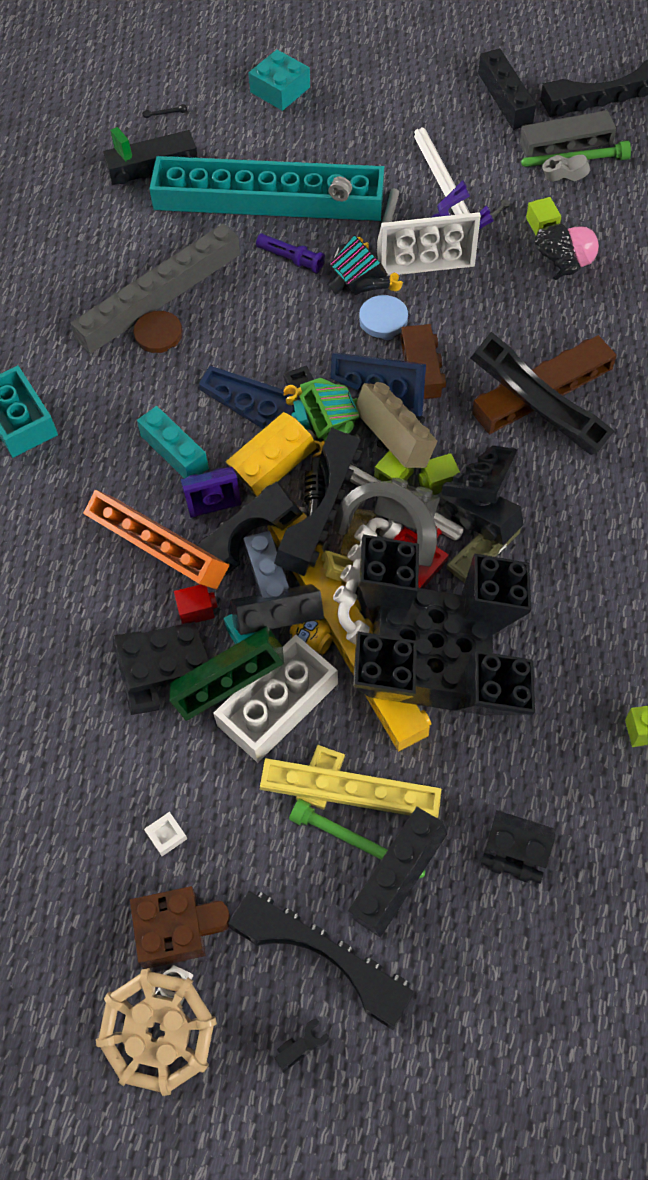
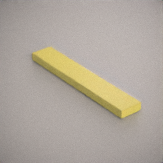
[260,758,442,818]

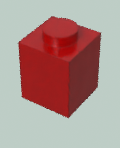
[174,584,218,624]

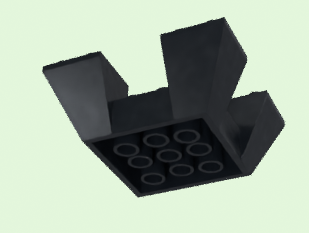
[353,534,535,715]

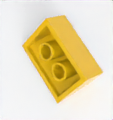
[226,412,317,497]

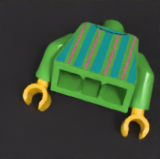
[284,378,359,458]

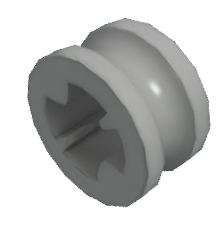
[329,177,352,201]

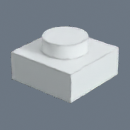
[144,812,187,856]

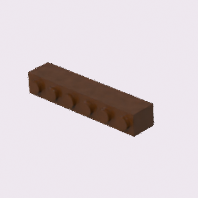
[472,335,617,435]

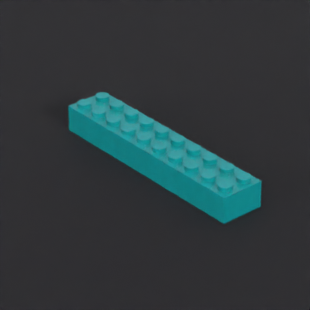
[149,156,384,221]

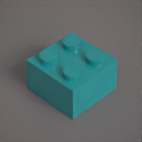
[248,49,310,111]

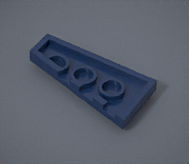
[331,352,426,416]
[199,366,300,429]

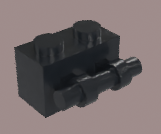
[481,810,556,884]

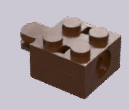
[130,886,231,969]

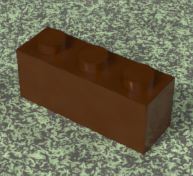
[401,324,446,399]

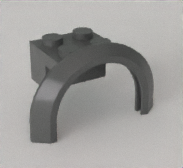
[332,478,440,567]

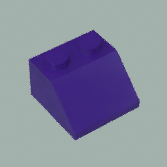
[180,467,241,518]

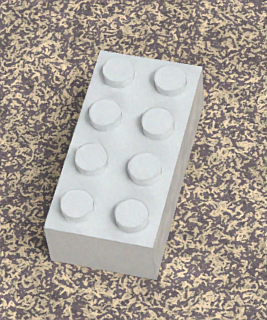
[214,635,338,763]

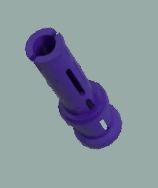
[256,233,325,274]

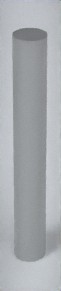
[382,189,399,223]

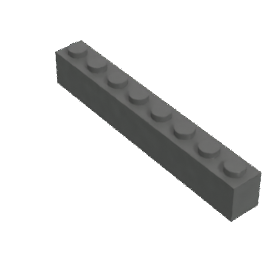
[70,223,241,354]

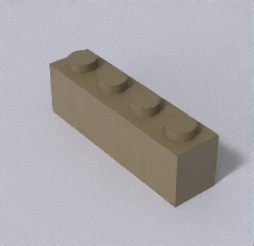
[356,382,438,468]

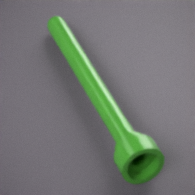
[521,141,631,167]
[289,798,425,878]

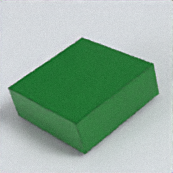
[110,127,132,161]

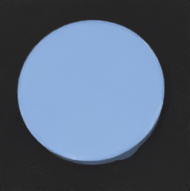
[359,295,408,340]

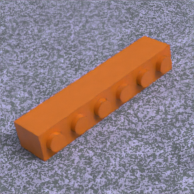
[83,490,230,590]

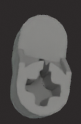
[542,155,590,182]

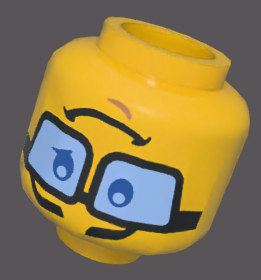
[290,620,333,655]

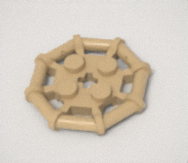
[96,968,217,1096]

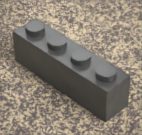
[519,110,616,157]

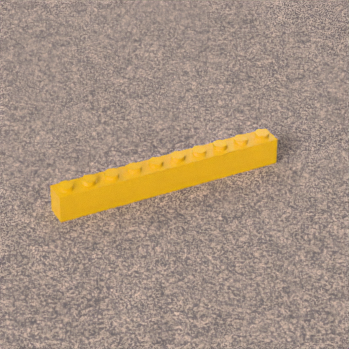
[267,512,431,752]

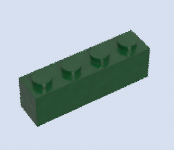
[169,626,284,721]

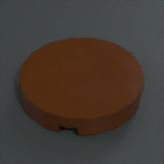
[133,311,182,353]

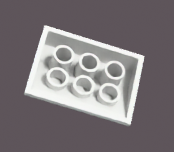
[377,212,481,276]

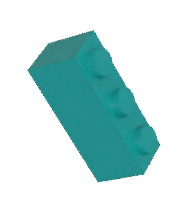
[137,406,209,478]

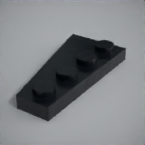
[442,446,518,504]

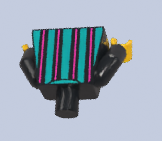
[327,235,403,295]

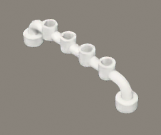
[333,517,402,645]

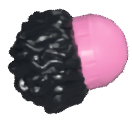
[534,224,599,280]

